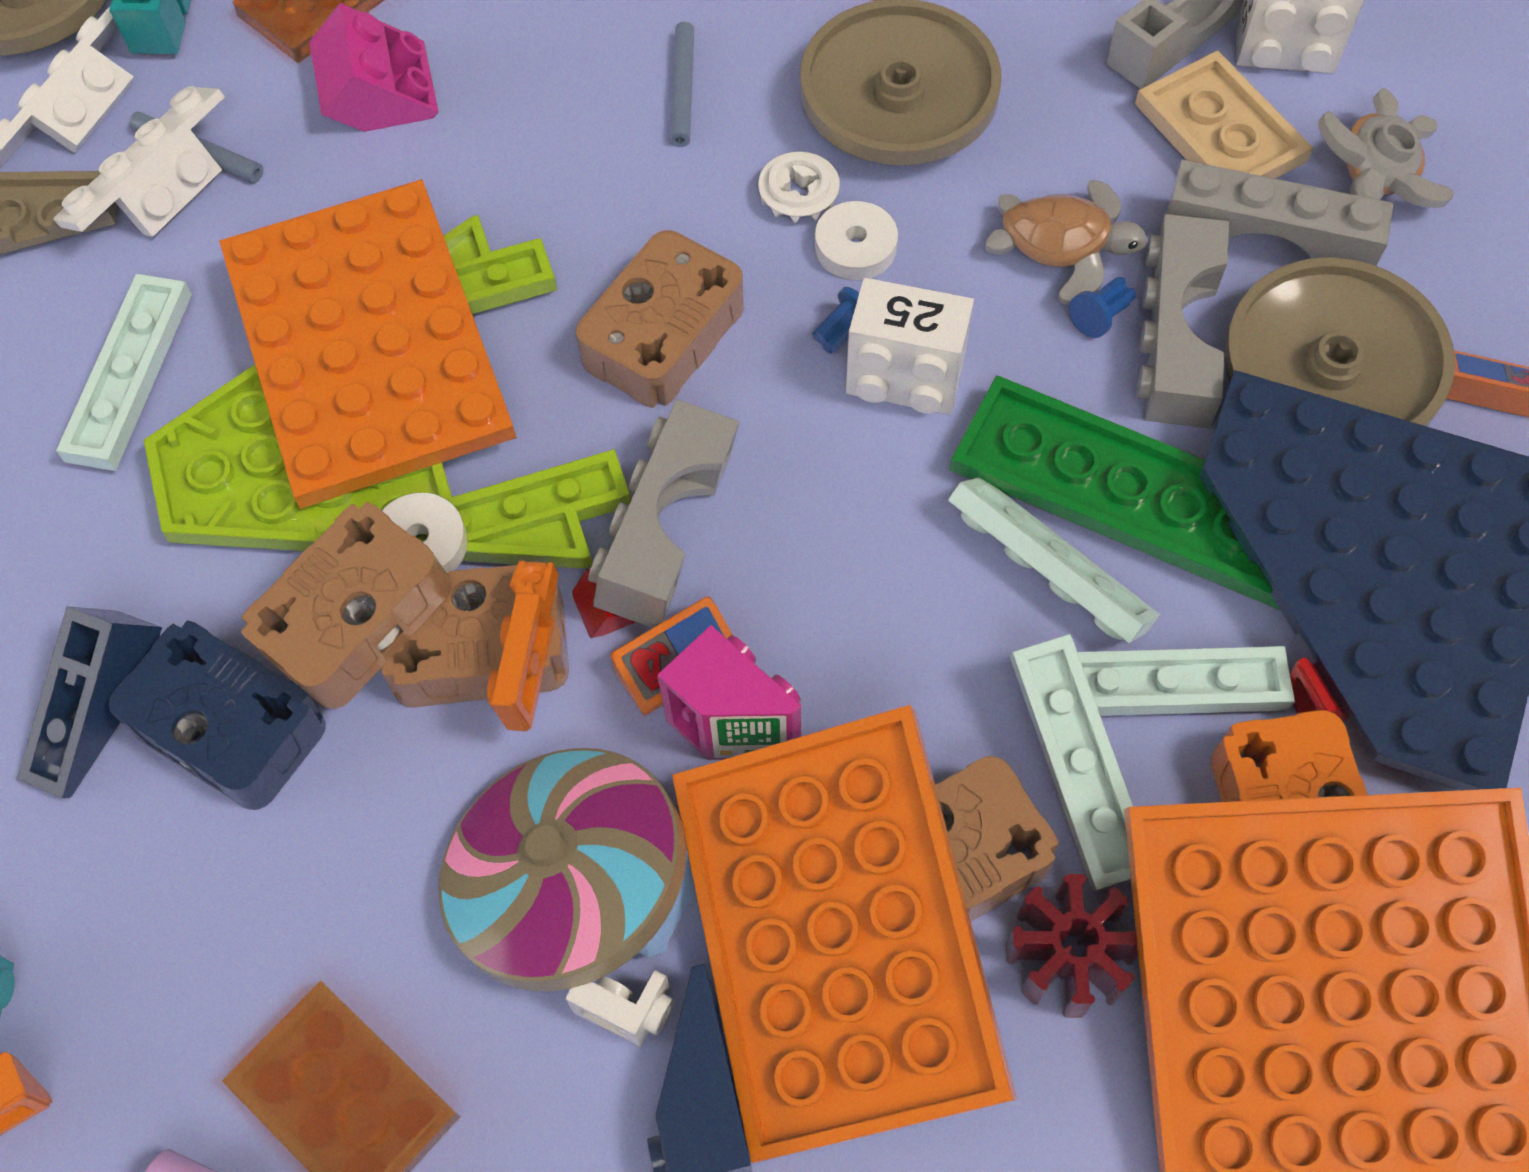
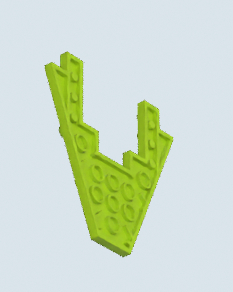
[143,215,631,569]

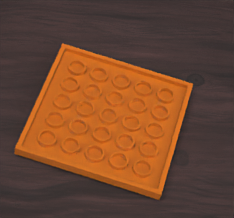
[1124,788,1529,1172]

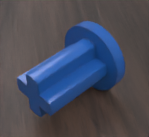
[1069,277,1136,338]
[812,286,859,354]

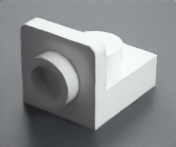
[565,970,674,1048]

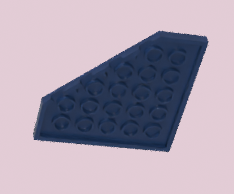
[1199,370,1529,790]

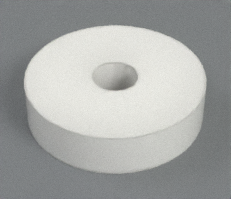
[815,201,898,280]
[382,493,468,573]

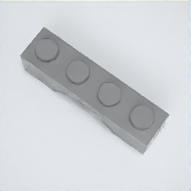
[1106,0,1243,89]
[1166,160,1394,266]
[1136,214,1229,428]
[588,399,740,628]

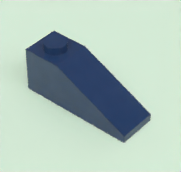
[17,606,162,798]
[647,964,752,1172]

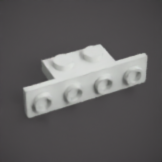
[0,6,134,169]
[53,86,225,237]

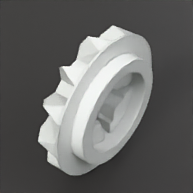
[758,152,840,223]

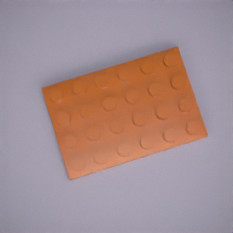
[219,179,517,509]
[672,705,1017,1163]

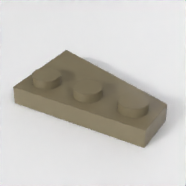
[0,171,119,254]

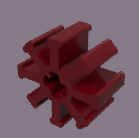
[1006,874,1138,1018]

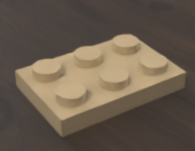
[1135,50,1313,179]

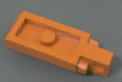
[487,560,559,732]

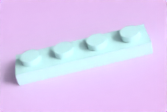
[56,274,192,471]
[948,477,1161,643]
[1009,634,1133,891]
[1077,646,1295,716]

